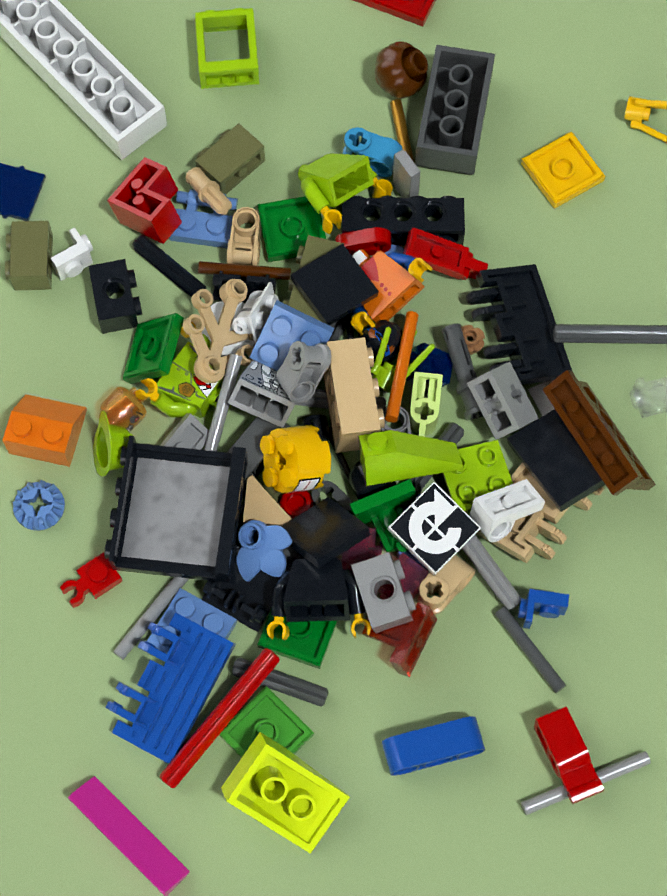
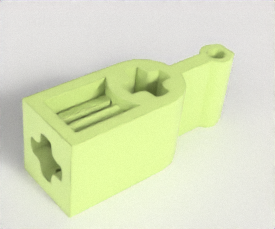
[409,371,443,437]

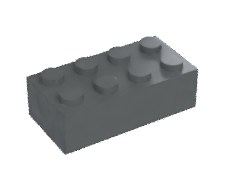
[415,45,495,175]

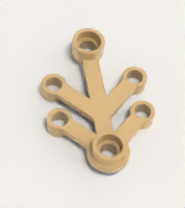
[183,279,254,383]

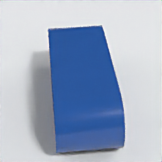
[382,716,485,776]

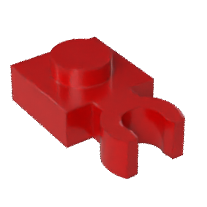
[60,552,123,608]

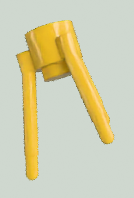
[624,96,667,143]

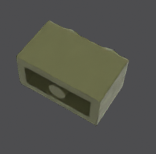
[195,124,265,194]
[5,221,53,291]

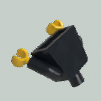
[267,558,371,640]

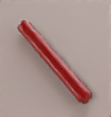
[160,648,280,788]

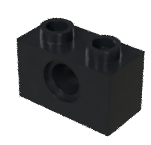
[89,259,143,334]

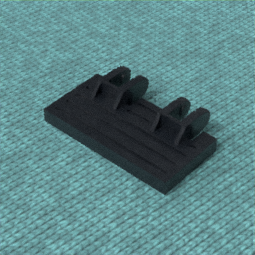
[466,264,573,385]

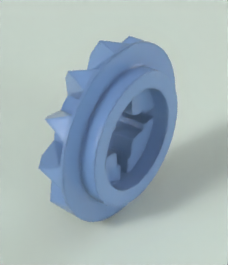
[12,479,65,531]

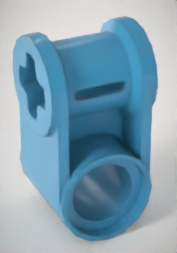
[343,127,403,178]

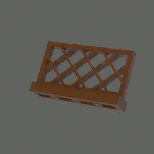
[542,370,656,496]

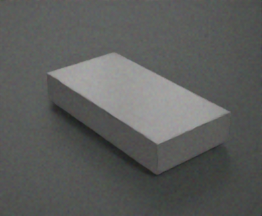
[392,150,420,198]

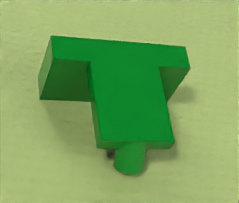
[350,479,416,553]

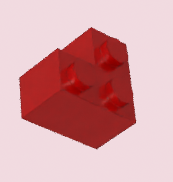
[107,157,182,244]

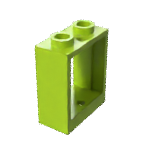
[195,8,260,89]

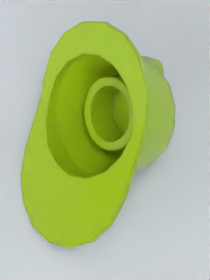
[93,410,136,476]

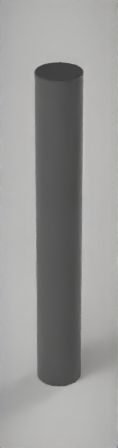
[495,607,566,693]

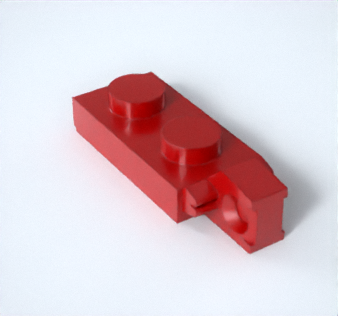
[403,227,488,280]

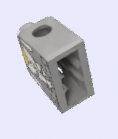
[228,360,296,428]

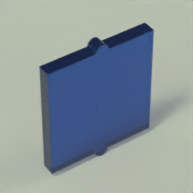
[0,163,46,221]

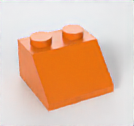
[2,394,87,467]

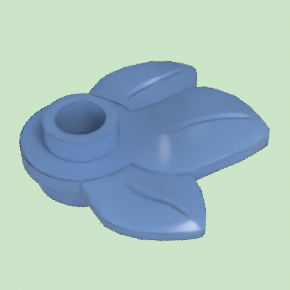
[236,520,293,582]

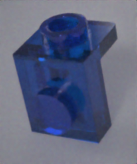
[406,342,453,387]

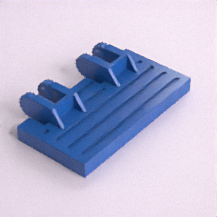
[105,612,236,764]

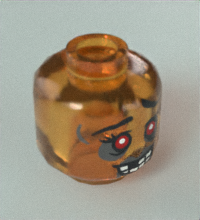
[99,386,147,432]

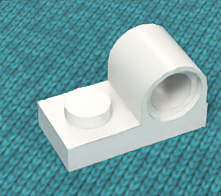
[470,479,545,542]

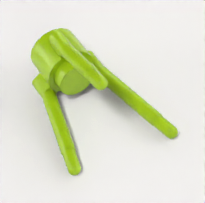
[371,327,435,394]

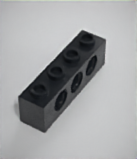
[342,196,465,245]

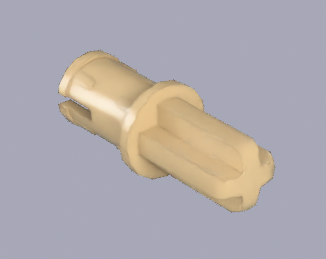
[185,167,232,216]

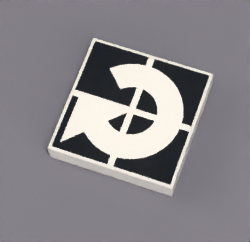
[387,482,481,575]

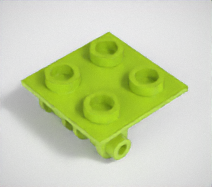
[443,440,513,516]

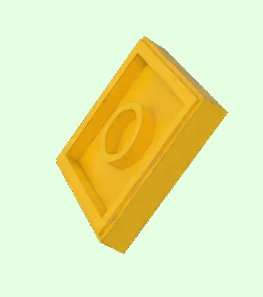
[521,131,605,209]

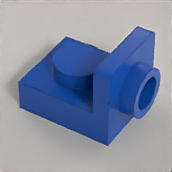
[518,589,569,629]

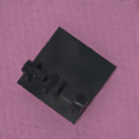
[202,545,286,632]

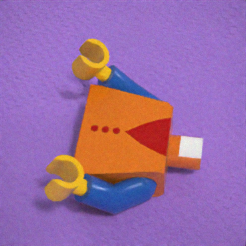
[351,249,433,335]

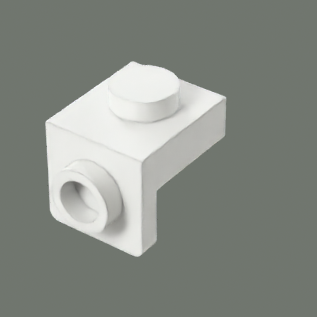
[51,227,94,281]

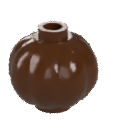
[375,41,428,99]

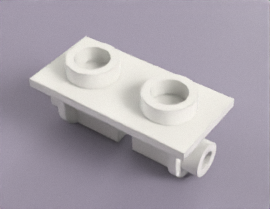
[233,282,279,343]

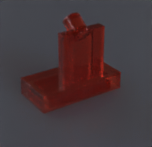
[362,602,438,677]

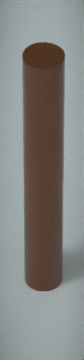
[198,261,291,280]

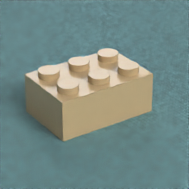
[323,337,385,453]

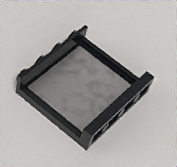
[105,436,248,583]

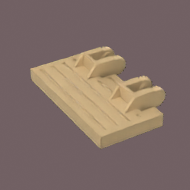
[476,462,604,564]

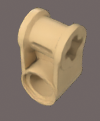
[227,207,261,266]
[418,554,476,615]

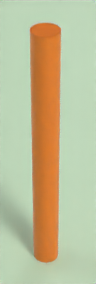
[385,311,419,423]

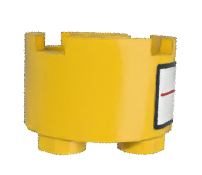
[260,425,331,493]

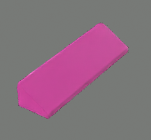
[68,776,190,896]

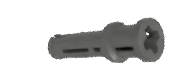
[441,323,483,420]

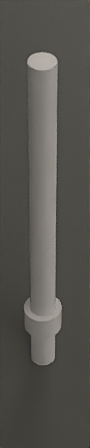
[113,504,244,660]

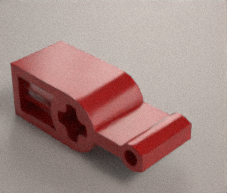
[534,706,604,804]

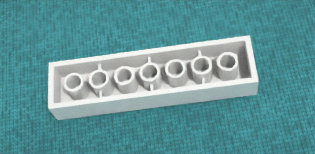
[0,0,167,160]

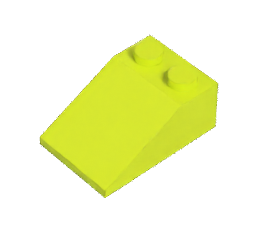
[221,732,350,854]

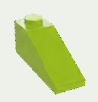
[359,430,463,486]

